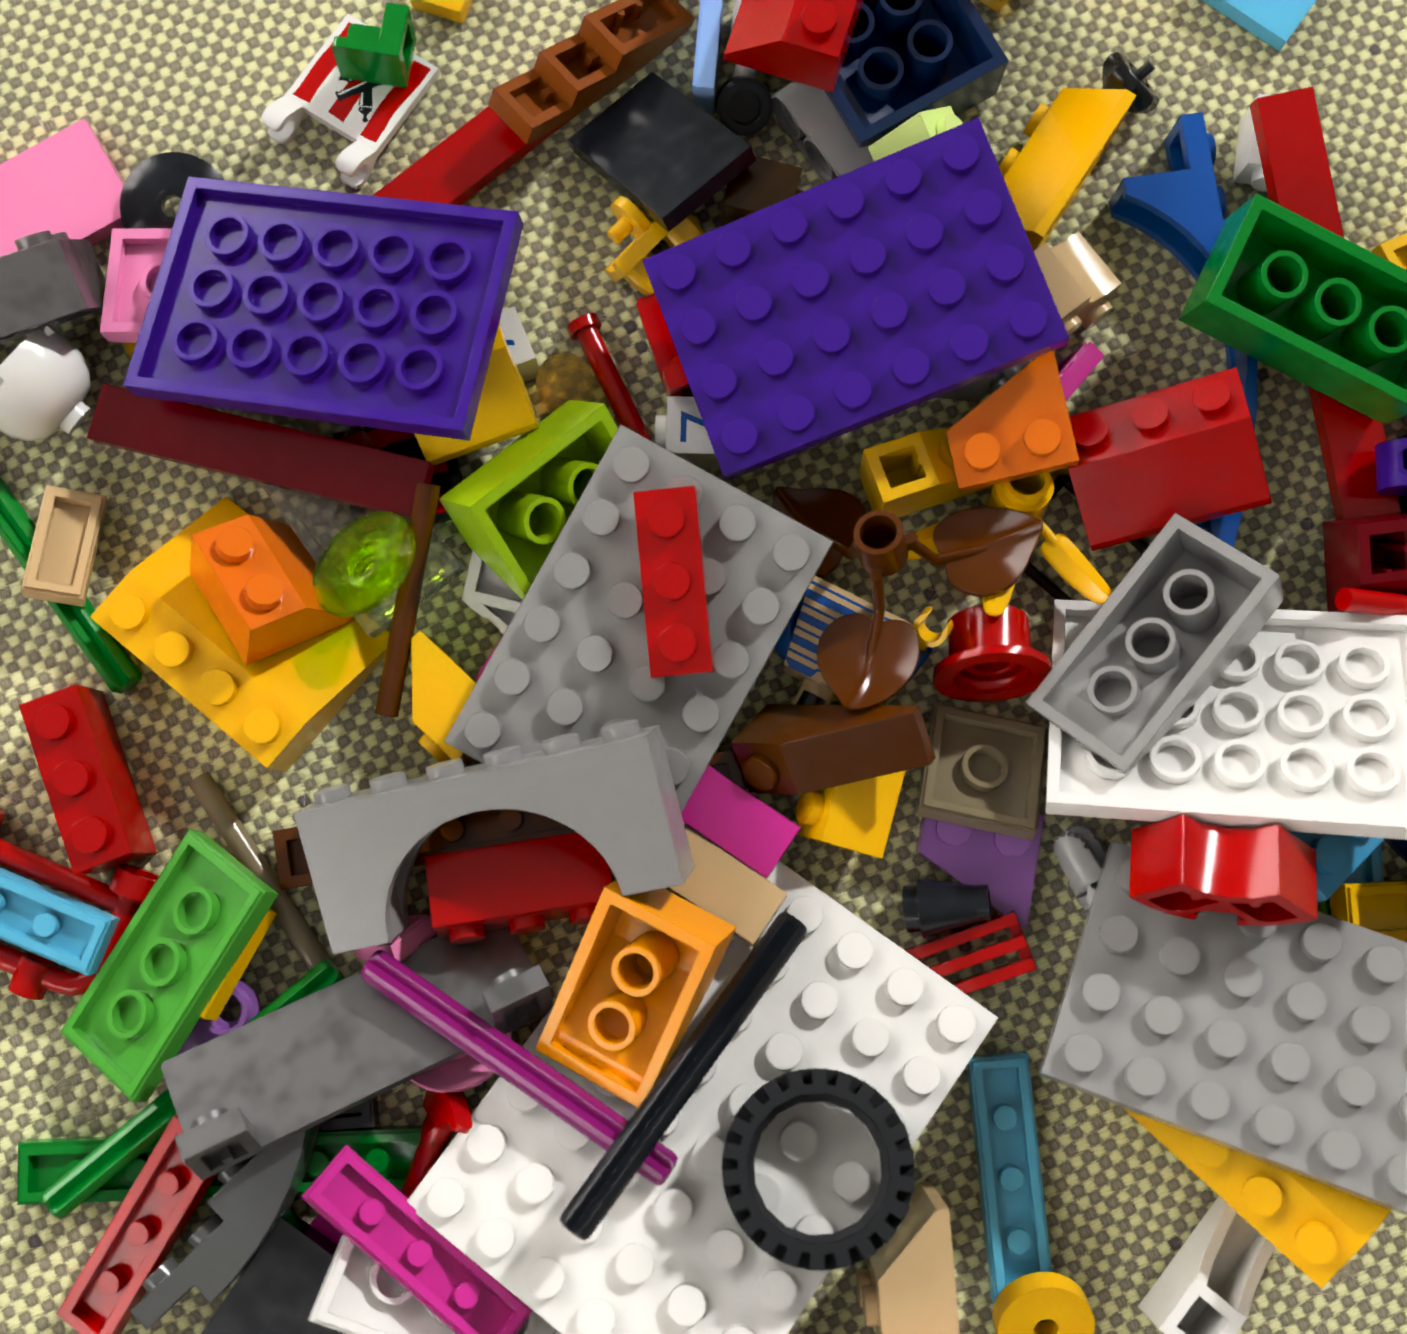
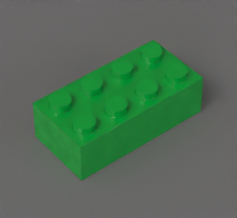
[1178,193,1407,424]

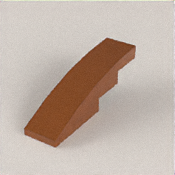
[488,0,695,145]

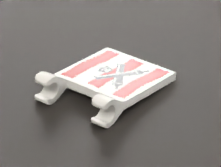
[262,14,440,189]

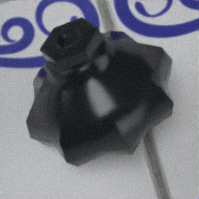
[1102,52,1159,114]

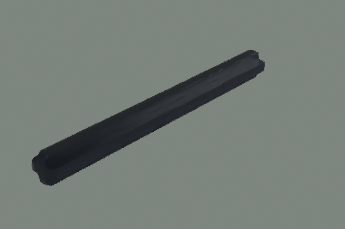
[560,912,807,1241]

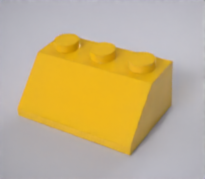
[999,88,1137,251]

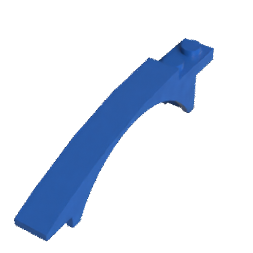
[1109,112,1258,547]

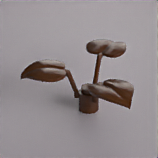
[772,486,1043,711]

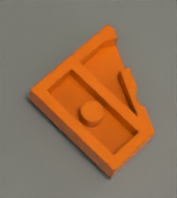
[946,350,1079,493]

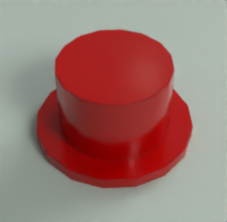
[932,605,1052,702]

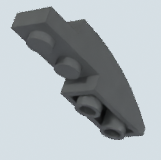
[130,1123,321,1330]

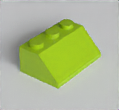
[439,399,618,600]

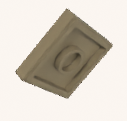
[915,703,1049,841]

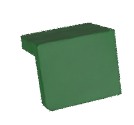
[332,2,417,88]

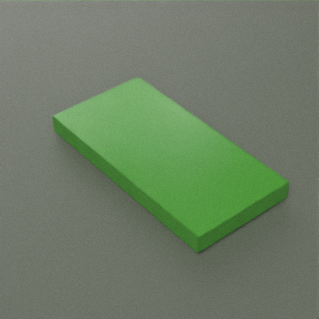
[60,828,279,1102]

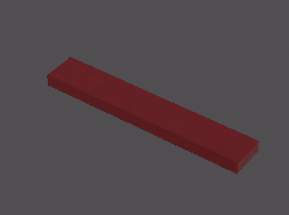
[87,383,435,520]

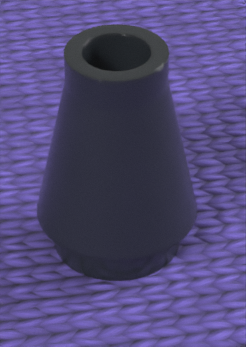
[902,879,992,938]

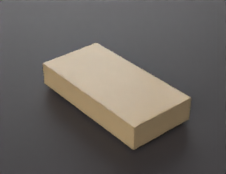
[21,485,107,607]
[667,827,788,947]

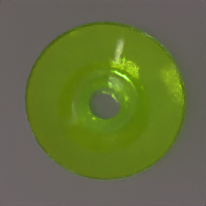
[313,511,416,617]

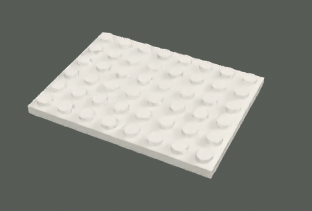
[407,825,998,1334]

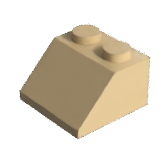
[856,1181,960,1334]

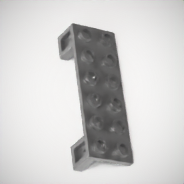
[161,927,552,1180]

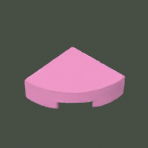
[354,915,437,962]

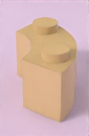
[1034,231,1122,336]

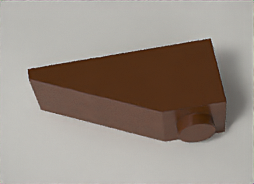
[731,704,936,795]

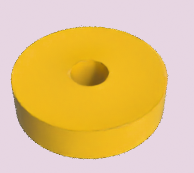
[992,1272,1095,1334]

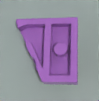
[916,814,1044,927]

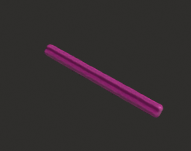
[361,950,678,1186]

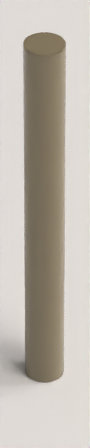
[188,772,333,971]

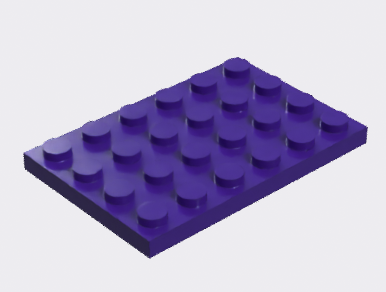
[642,117,1069,481]
[123,176,524,441]

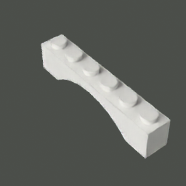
[1138,1196,1276,1334]

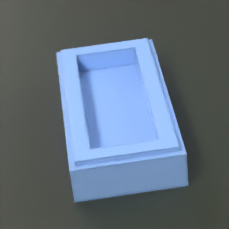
[692,0,724,115]

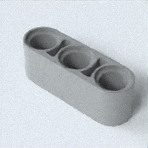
[771,81,874,183]

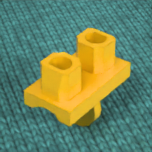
[604,196,705,296]

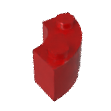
[1129,814,1318,926]

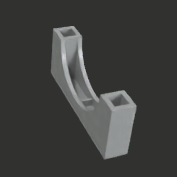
[294,719,695,954]

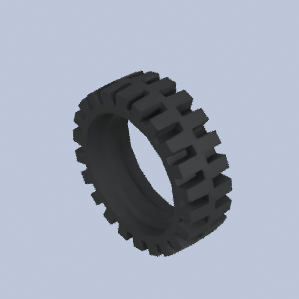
[722,1068,915,1271]

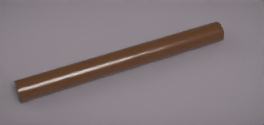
[375,482,441,717]

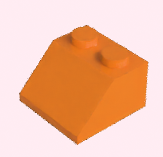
[190,514,354,666]

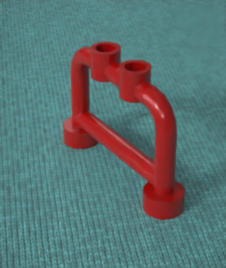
[0,808,159,1000]

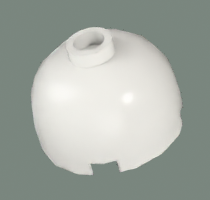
[0,325,91,441]

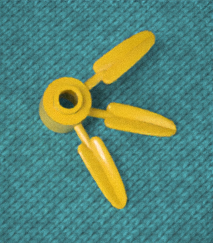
[907,472,1113,617]

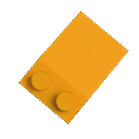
[535,879,737,1108]

